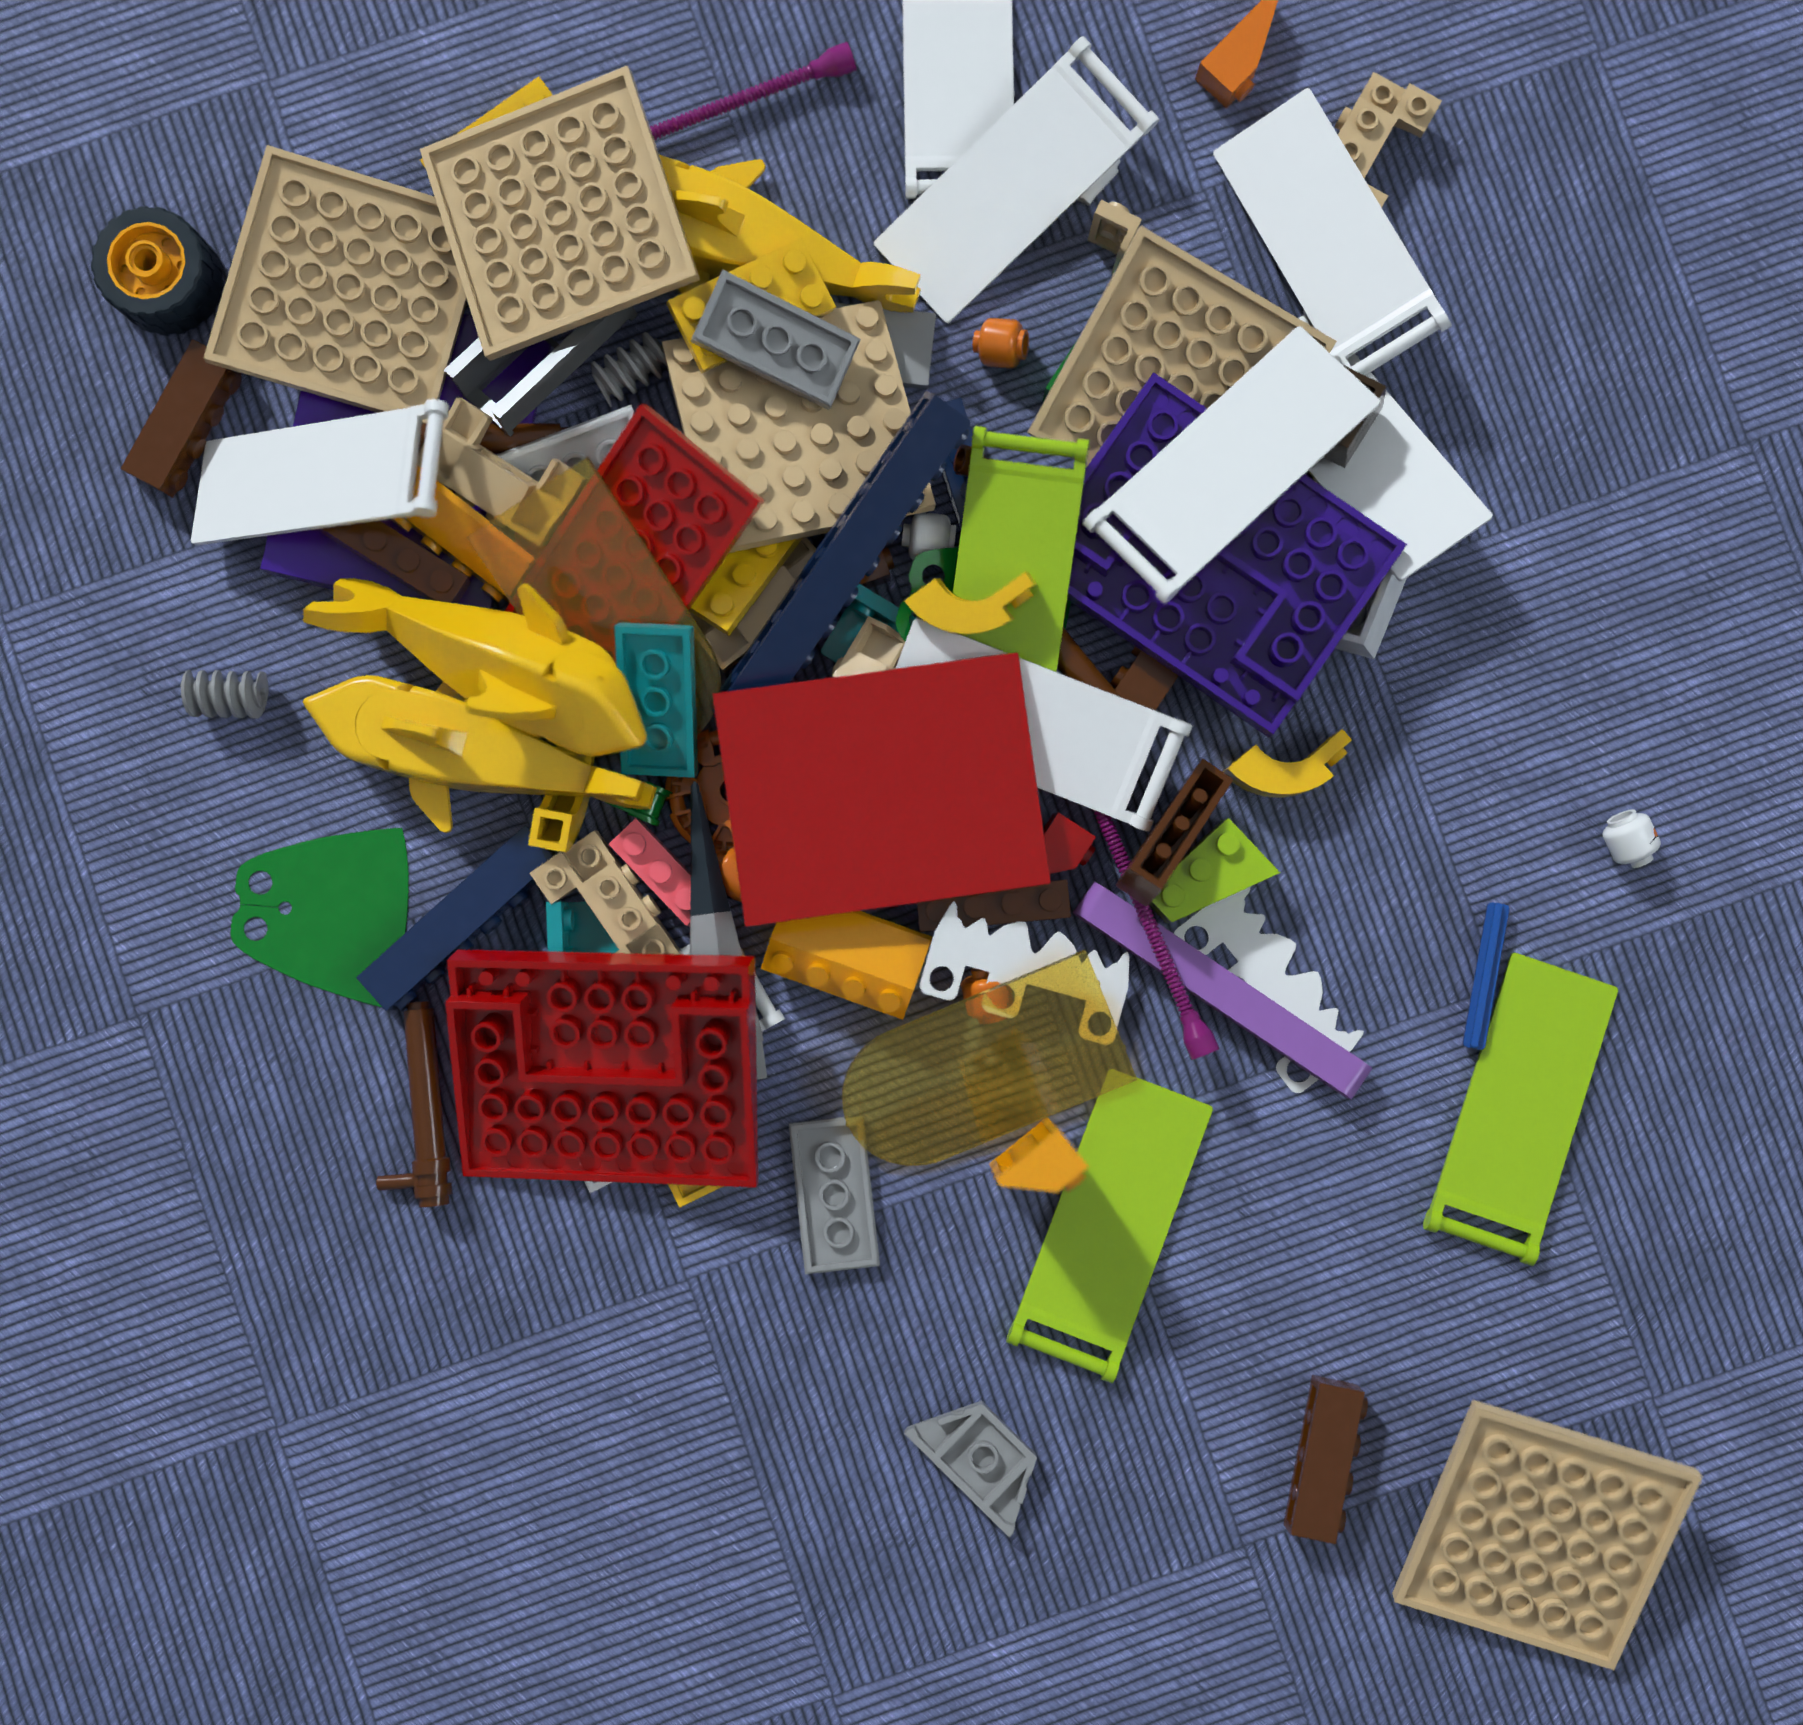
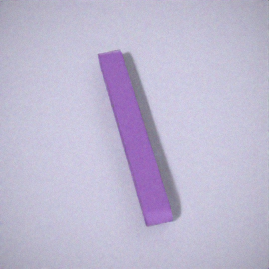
[1073,882,1372,1100]

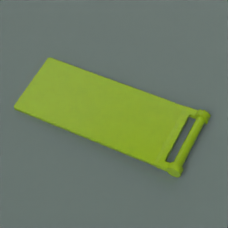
[953,426,1090,672]
[1423,953,1618,1266]
[1006,1068,1213,1383]

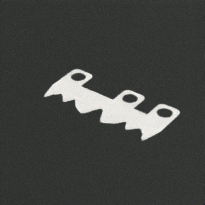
[1174,887,1364,1093]
[920,902,1129,1044]

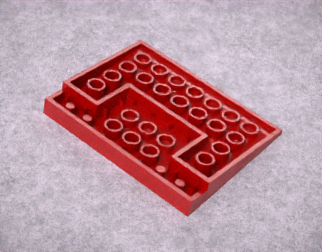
[713,652,1051,927]
[445,950,758,1188]

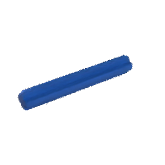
[1463,902,1510,1050]

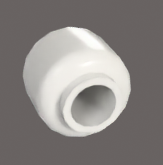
[902,512,956,560]
[1602,809,1661,868]

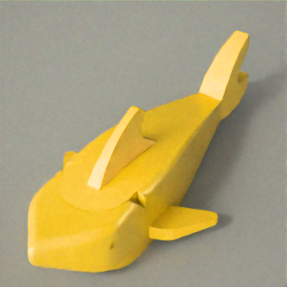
[659,154,921,312]
[303,578,647,756]
[303,675,657,833]

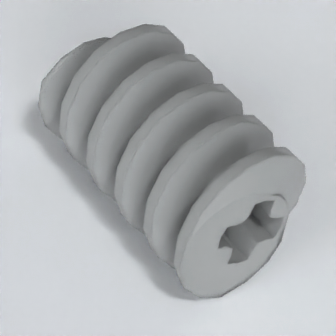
[590,332,667,407]
[181,670,269,719]

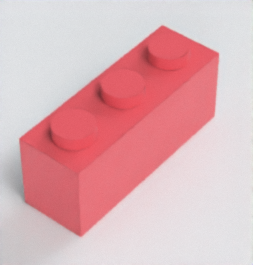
[609,818,691,927]

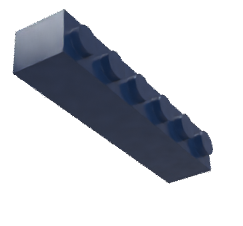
[356,825,556,1011]

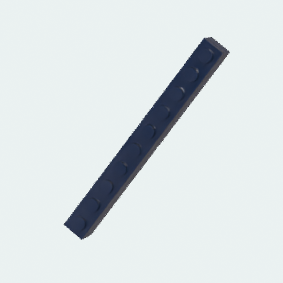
[710,390,972,714]

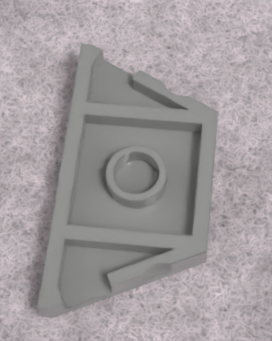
[904,1400,1037,1537]

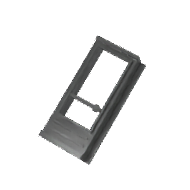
[444,306,638,437]

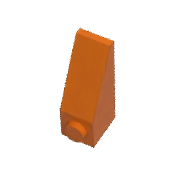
[1195,0,1278,109]

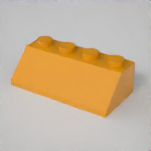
[391,465,536,603]
[761,911,932,1020]
[989,1117,1089,1192]

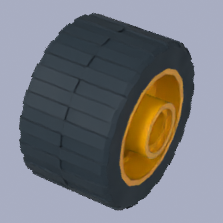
[91,206,224,336]

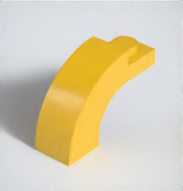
[904,572,1037,634]
[1223,729,1352,797]
[528,745,595,852]

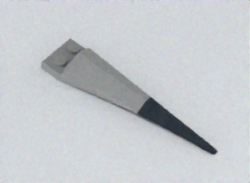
[689,781,767,1080]

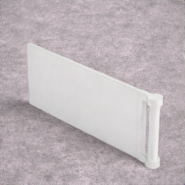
[903,0,1014,199]
[874,36,1160,323]
[1213,88,1452,375]
[1298,311,1492,581]
[1083,326,1380,604]
[191,399,449,545]
[896,618,1193,832]

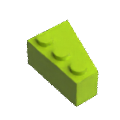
[1149,818,1280,923]

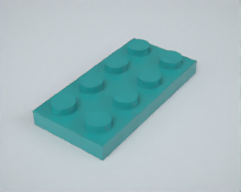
[615,623,698,778]

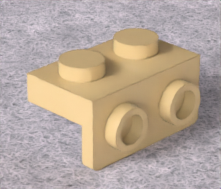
[1088,200,1142,275]

